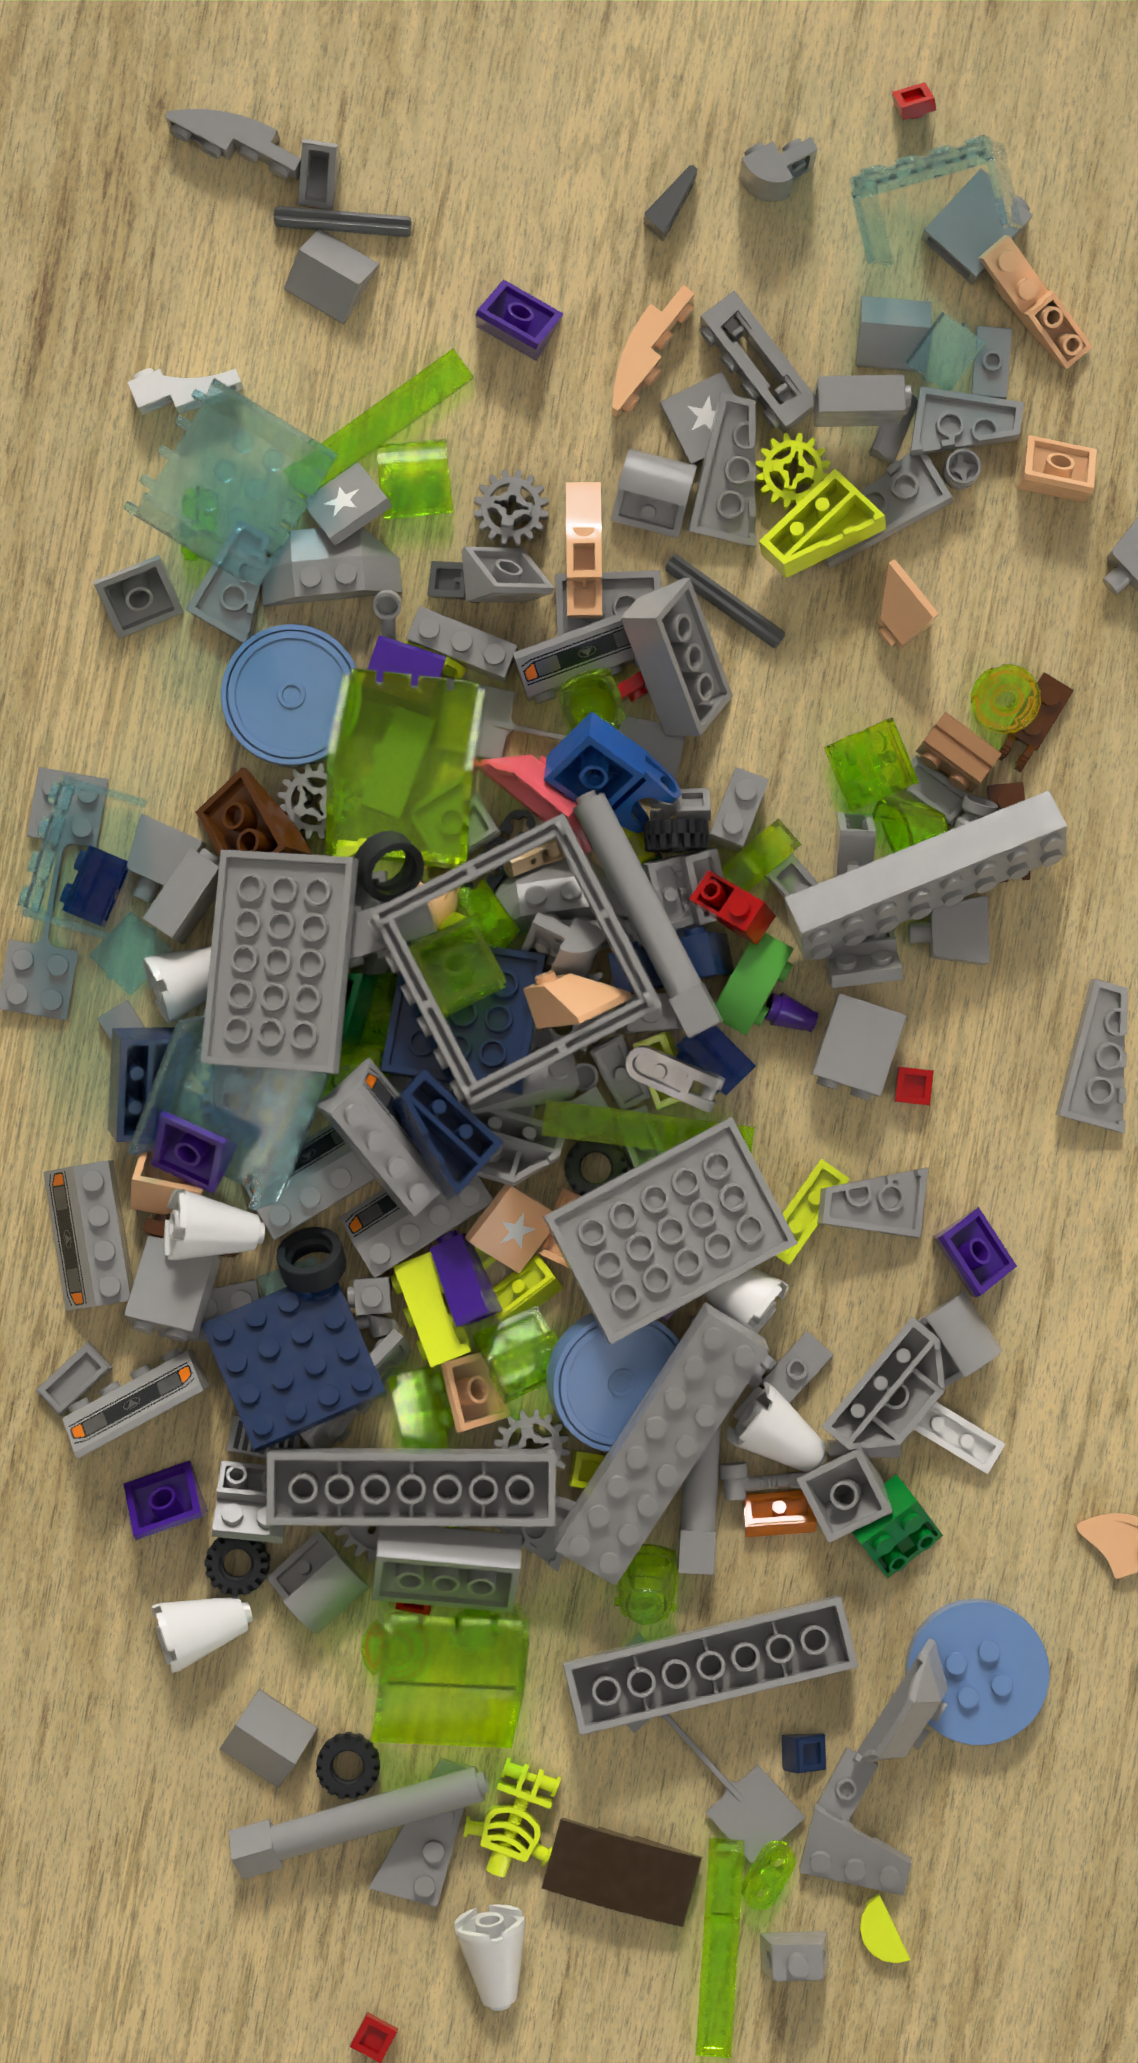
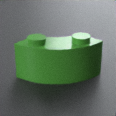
[715,933,794,1035]

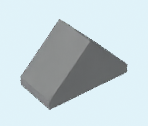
[298,139,341,210]

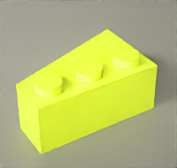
[759,469,886,578]
[390,1251,473,1367]

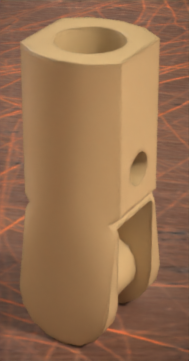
[503,838,564,878]

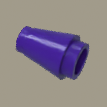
[764,992,818,1032]

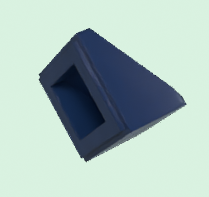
[782,1733,826,1774]

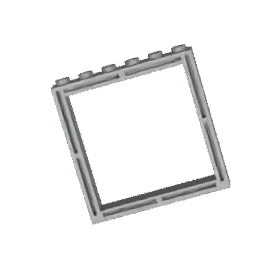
[367,813,662,1105]

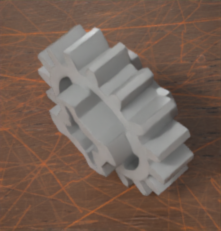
[474,469,549,547]
[277,763,355,839]
[494,1408,570,1469]

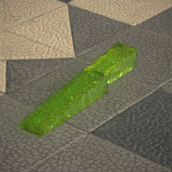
[541,1100,755,1153]
[696,1838,745,2058]

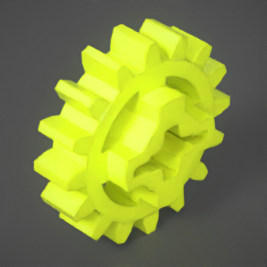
[755,433,831,510]

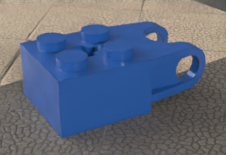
[544,712,681,833]

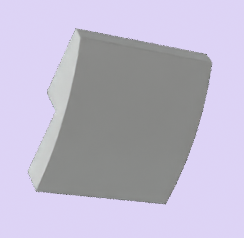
[643,847,724,929]

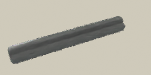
[274,206,412,237]
[665,554,785,648]

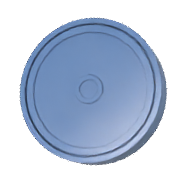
[221,624,364,768]
[546,1313,680,1452]
[905,1599,1050,1745]

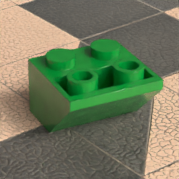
[852,1474,943,1579]

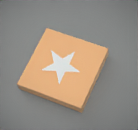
[465,1184,553,1273]

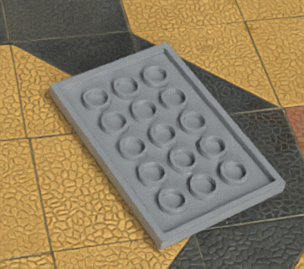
[200,850,358,1074]
[543,1117,798,1344]

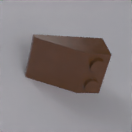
[196,767,312,856]

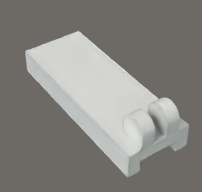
[914,1402,1005,1474]

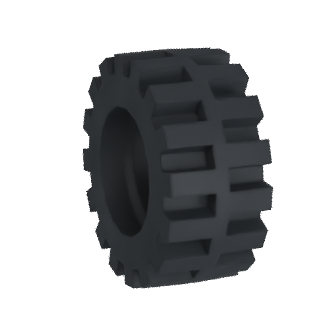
[564,1136,628,1196]
[316,1732,380,1800]

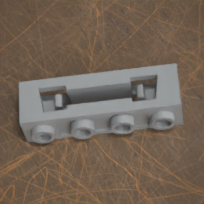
[699,291,814,434]

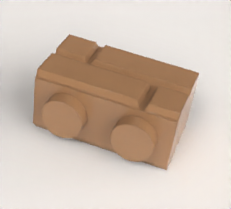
[916,711,1002,793]

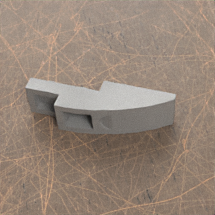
[165,109,301,180]

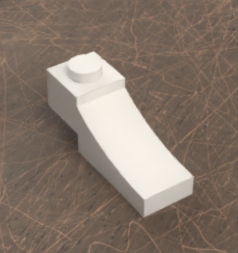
[128,368,244,415]

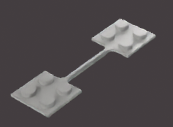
[433,678,685,787]
[0,767,109,1020]
[623,1633,806,1866]

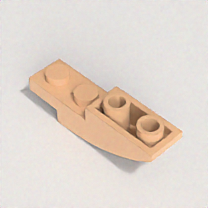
[978,235,1093,369]
[612,285,695,418]
[566,482,602,618]

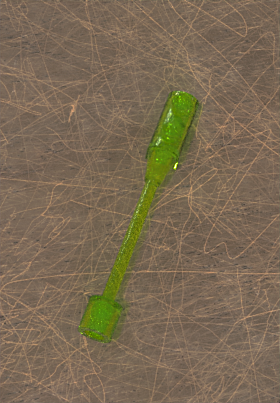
[388,1366,503,1651]

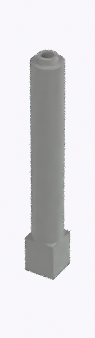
[572,790,723,1038]
[677,1309,721,1575]
[229,1766,490,1879]

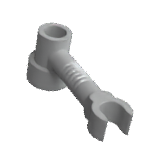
[719,1462,806,1501]

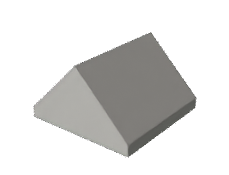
[284,229,380,325]
[855,296,932,372]
[462,546,554,603]
[93,555,184,639]
[797,1447,893,1543]
[220,1689,318,1788]

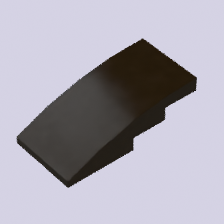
[542,1818,703,1927]

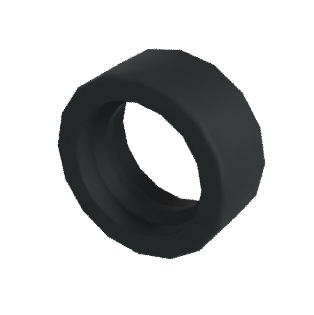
[354,830,425,903]
[276,1227,347,1293]

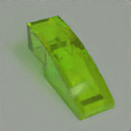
[722,819,802,892]

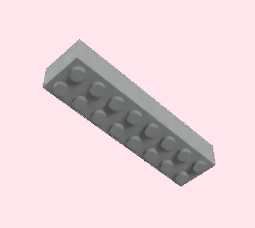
[785,790,1067,961]
[554,1302,769,1586]
[266,1448,556,1527]
[562,1595,858,1735]

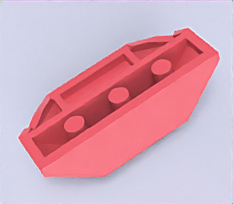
[477,755,591,856]

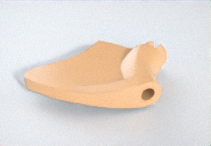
[1076,1513,1138,1579]

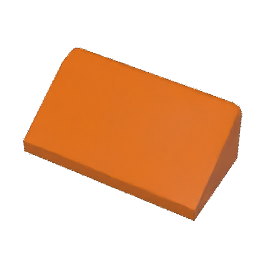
[743,1490,816,1537]

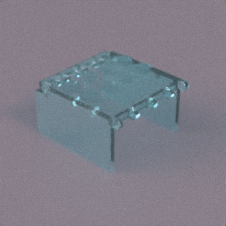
[849,135,1023,265]
[123,378,338,588]
[17,775,147,940]
[127,1007,331,1211]

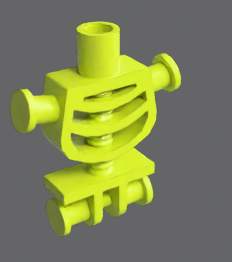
[463,1757,561,1877]

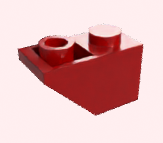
[689,870,776,945]

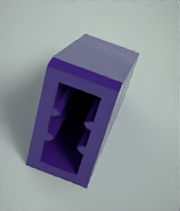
[430,1230,503,1327]

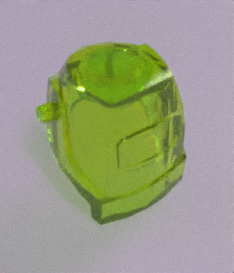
[560,667,626,735]
[872,796,947,853]
[614,1544,678,1625]

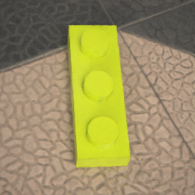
[775,1159,850,1265]

